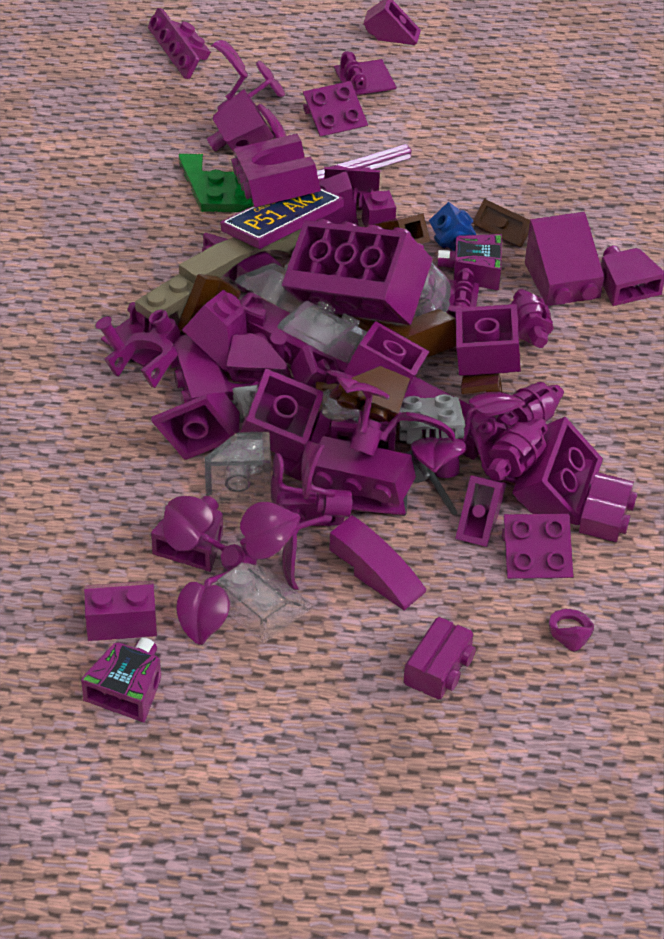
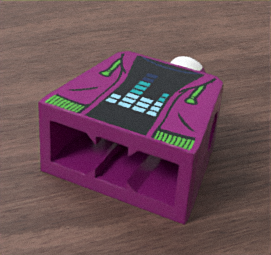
[437,234,502,290]
[81,638,161,723]

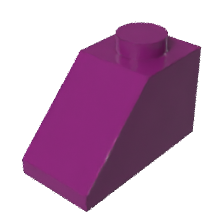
[363,0,421,45]
[226,333,293,383]
[290,344,340,389]
[455,475,506,547]

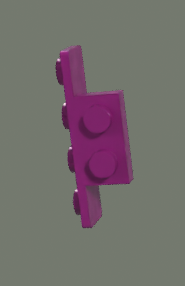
[148,7,211,79]

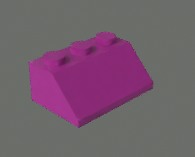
[512,417,603,525]

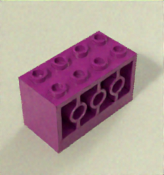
[281,219,433,325]

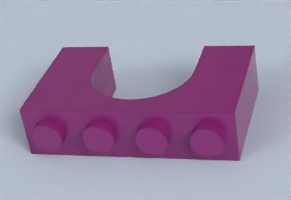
[231,133,321,207]

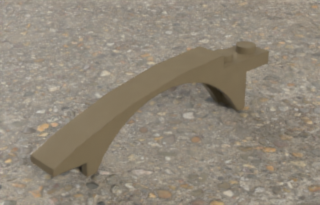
[135,229,301,334]

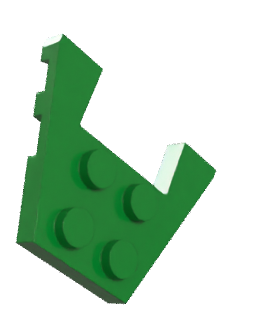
[179,154,254,212]

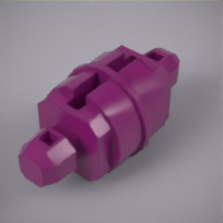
[511,289,554,348]
[496,382,564,425]
[487,419,548,481]

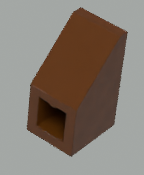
[329,366,410,422]

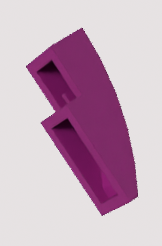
[329,515,426,611]

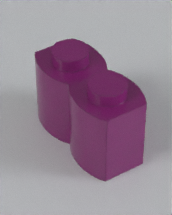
[579,472,638,543]

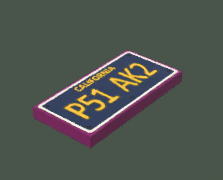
[220,188,344,249]

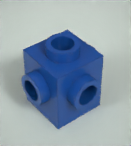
[429,202,477,251]

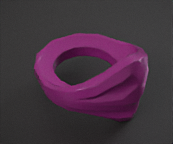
[549,608,594,652]

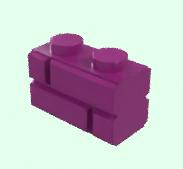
[403,617,476,700]

